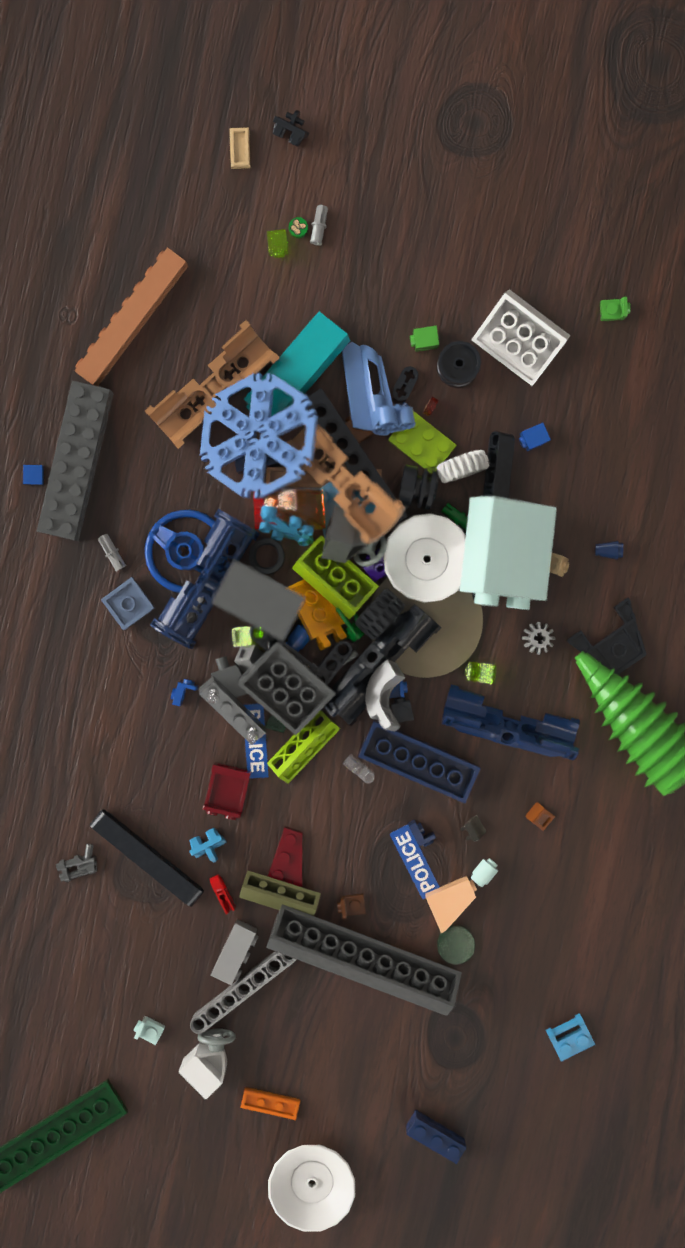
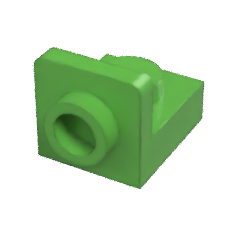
[600,297,630,321]

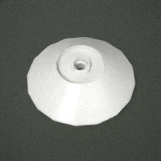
[383,514,466,602]
[268,1145,355,1232]

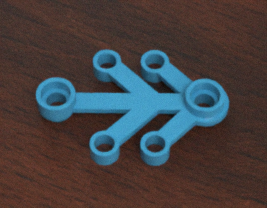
[259,506,314,546]

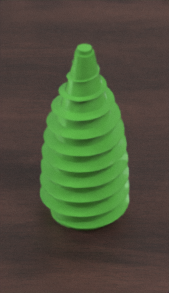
[575,651,685,796]

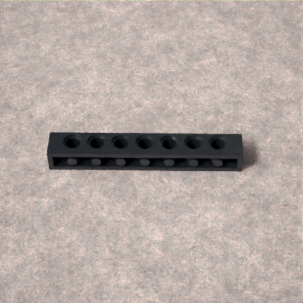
[307,388,408,530]

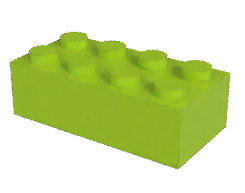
[292,535,379,620]

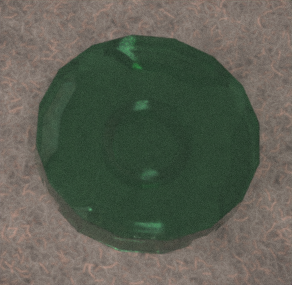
[437,925,475,965]

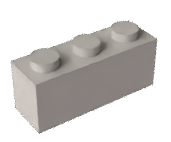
[211,919,259,985]

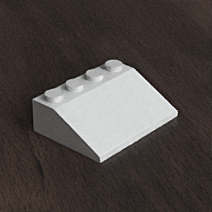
[471,289,570,386]

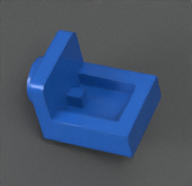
[171,679,199,706]

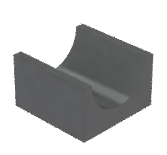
[212,560,306,641]

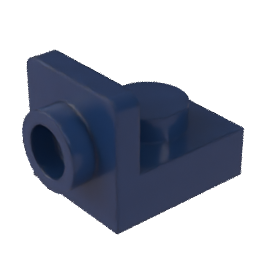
[408,820,436,847]

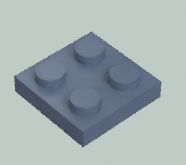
[101,577,155,631]

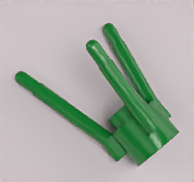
[336,608,365,643]

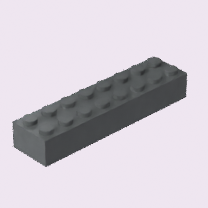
[37,380,114,541]

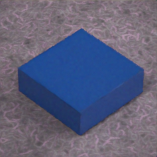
[23,465,44,485]

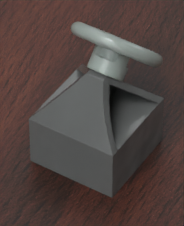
[322,506,387,567]

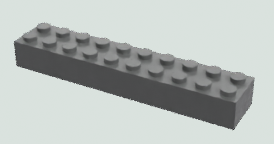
[266,904,462,1016]

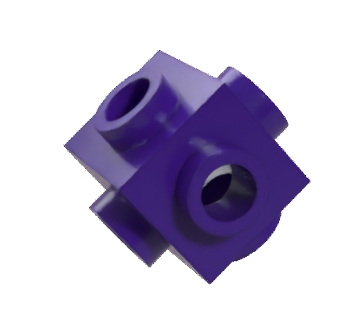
[363,548,387,582]

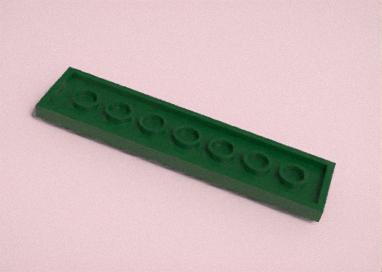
[0,1079,128,1193]

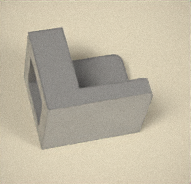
[234,645,263,673]

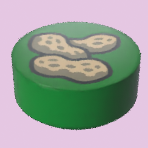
[289,217,308,238]

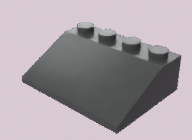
[238,642,336,735]

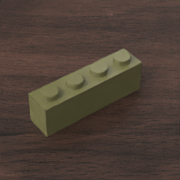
[239,870,321,916]

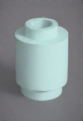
[471,858,498,888]

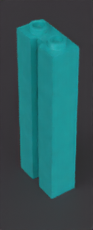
[244,311,351,417]

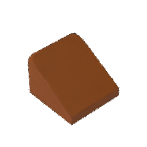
[526,802,555,831]

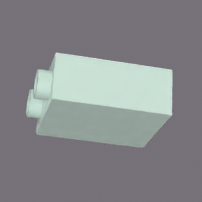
[460,497,557,610]

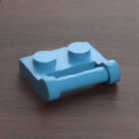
[546,1013,595,1061]

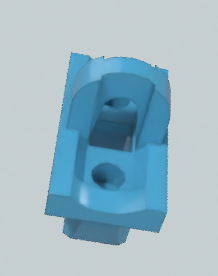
[189,828,227,863]

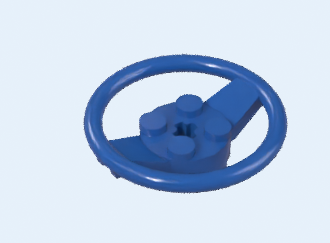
[145,510,228,593]

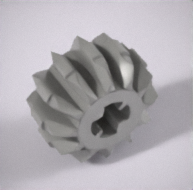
[522,622,555,655]

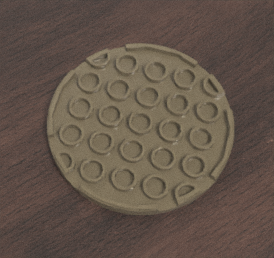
[371,578,483,678]

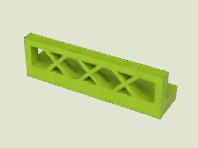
[267,710,341,784]

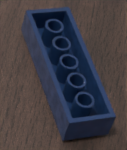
[358,720,481,803]

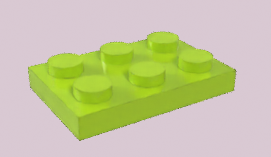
[388,411,457,474]

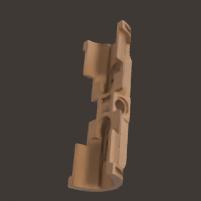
[145,320,280,449]
[285,416,404,544]

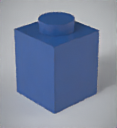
[518,423,551,451]

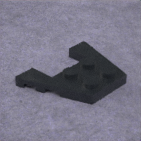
[566,597,647,675]

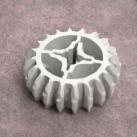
[437,450,489,483]

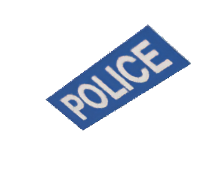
[244,704,269,779]
[390,825,440,900]

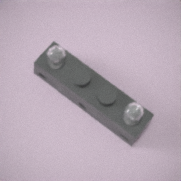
[199,676,266,745]

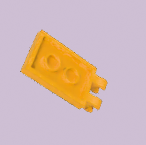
[287,579,347,651]

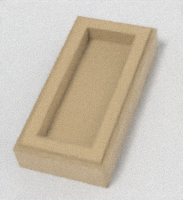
[230,127,251,169]

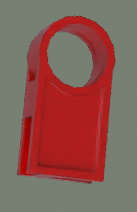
[210,874,236,914]

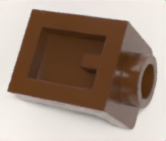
[337,893,366,919]

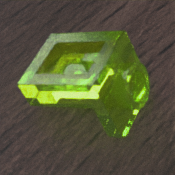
[267,229,289,258]
[231,626,263,647]

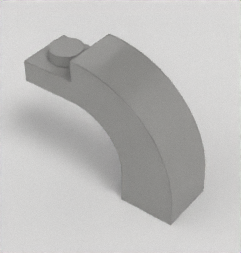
[366,660,405,732]

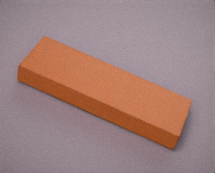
[240,1087,300,1120]

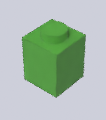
[410,326,439,352]

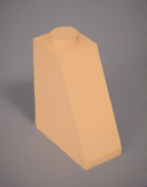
[425,876,477,933]

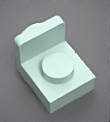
[133,1016,165,1045]

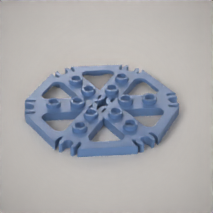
[200,373,318,499]

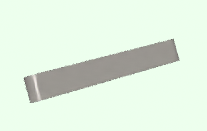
[190,951,297,1034]

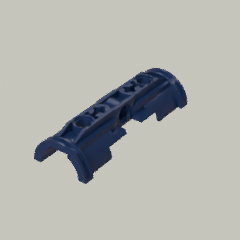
[150,509,260,649]
[442,684,580,760]

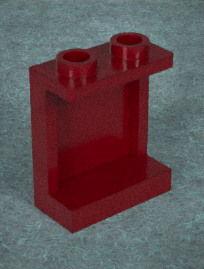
[203,763,252,820]

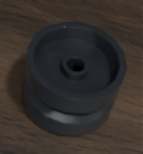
[437,341,481,388]

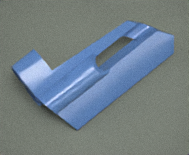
[342,342,415,436]

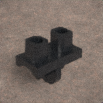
[273,110,309,147]

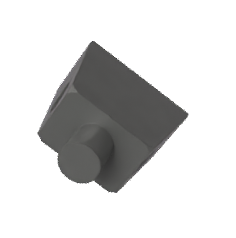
[211,656,248,697]

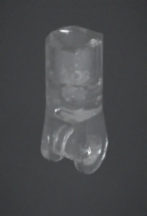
[343,754,375,784]

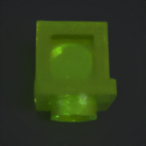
[465,662,497,684]

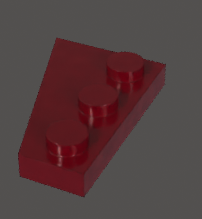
[268,827,303,887]

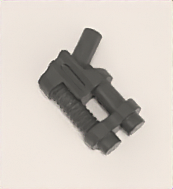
[56,844,97,882]

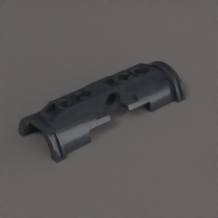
[324,604,442,726]

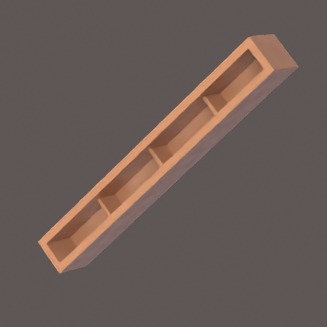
[75,247,188,386]

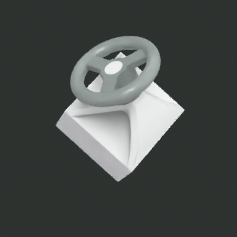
[179,1029,236,1099]

